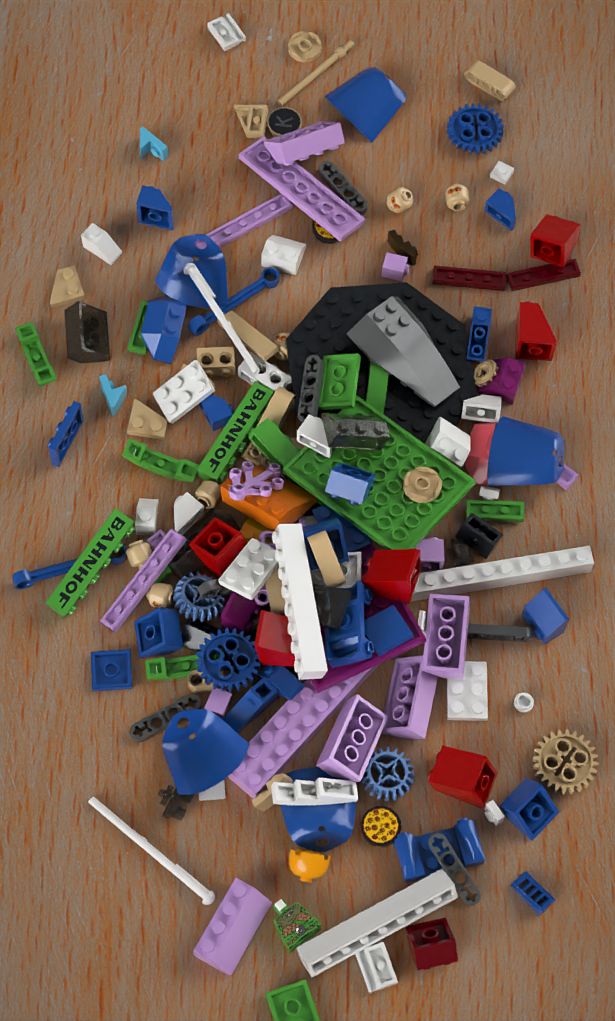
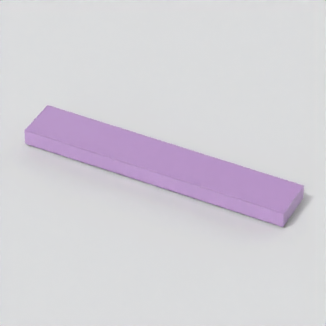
[195,193,293,249]
[100,528,187,633]

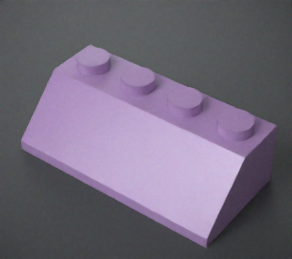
[263,121,345,166]
[422,594,470,680]
[382,655,438,740]
[316,694,388,782]
[194,878,272,976]

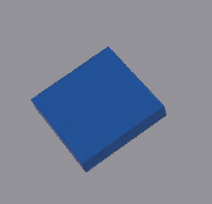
[364,605,414,656]
[91,649,132,692]

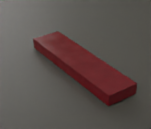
[506,258,581,292]
[432,265,506,291]

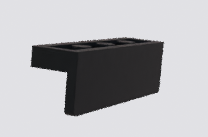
[181,618,258,666]

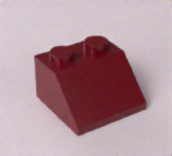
[405,917,458,971]

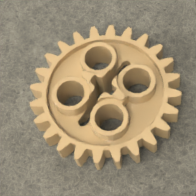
[532,729,599,795]

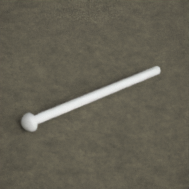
[183,263,260,374]
[88,796,215,905]

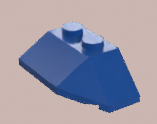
[141,295,186,364]

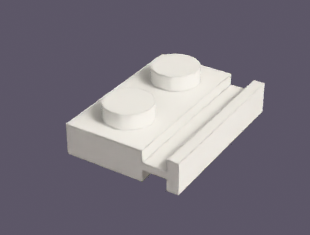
[207,13,246,51]
[355,942,398,994]

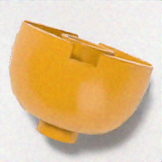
[289,849,331,882]

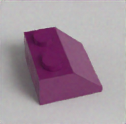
[477,357,526,404]
[221,591,262,635]

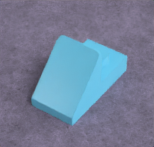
[140,126,168,161]
[99,374,127,416]

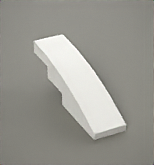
[271,777,358,805]

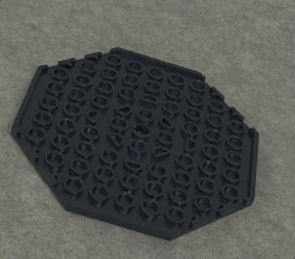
[285,282,478,444]

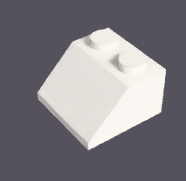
[261,235,307,275]
[425,417,471,468]

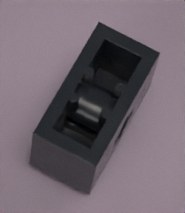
[455,513,503,559]

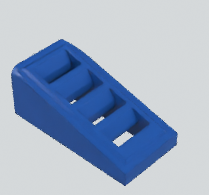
[510,871,555,916]

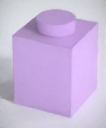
[381,252,410,281]
[204,687,233,719]

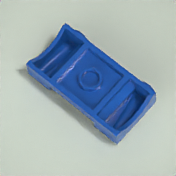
[325,580,374,668]
[394,817,485,883]

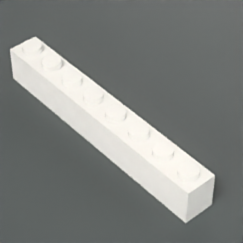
[272,524,328,680]
[296,868,458,977]

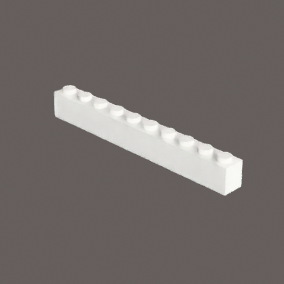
[411,546,594,602]

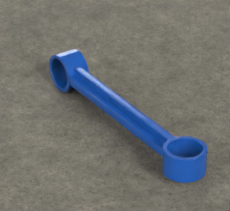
[188,267,279,336]
[12,545,127,589]

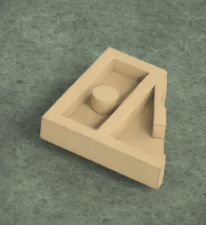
[234,105,268,138]
[50,265,85,308]
[127,399,168,440]

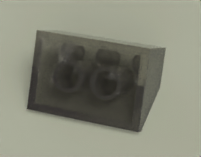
[64,301,110,363]
[321,413,390,450]

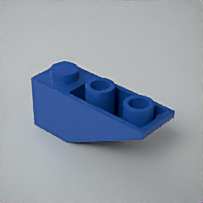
[466,306,492,362]
[223,677,278,733]

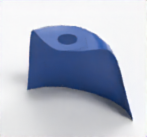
[324,67,407,142]
[155,234,229,308]
[487,416,564,486]
[162,709,249,795]
[280,767,357,852]

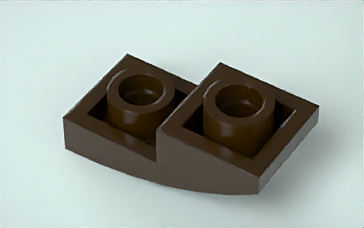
[387,229,418,265]

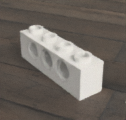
[238,352,295,412]

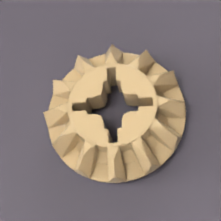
[474,360,499,387]

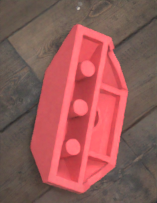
[464,422,497,487]

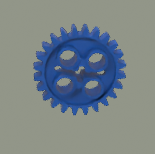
[447,103,504,155]
[196,628,261,692]

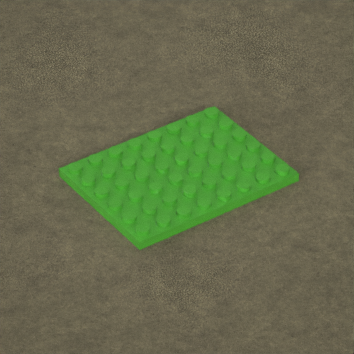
[283,395,476,550]

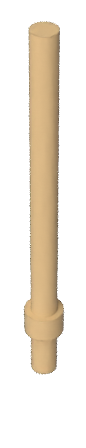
[277,40,355,107]

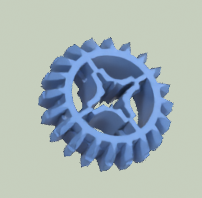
[173,571,226,623]
[361,747,415,802]

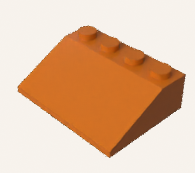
[220,464,318,532]

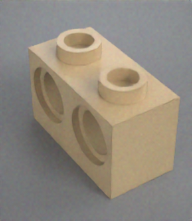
[197,346,235,378]

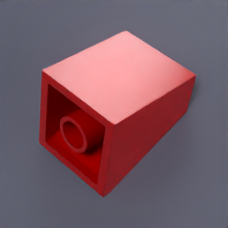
[530,214,580,267]
[515,301,557,361]
[189,517,247,579]
[361,549,421,604]
[254,610,295,667]
[428,745,498,809]

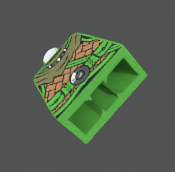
[273,899,322,954]

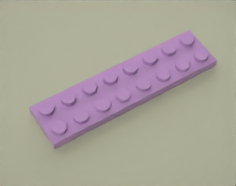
[239,137,366,242]

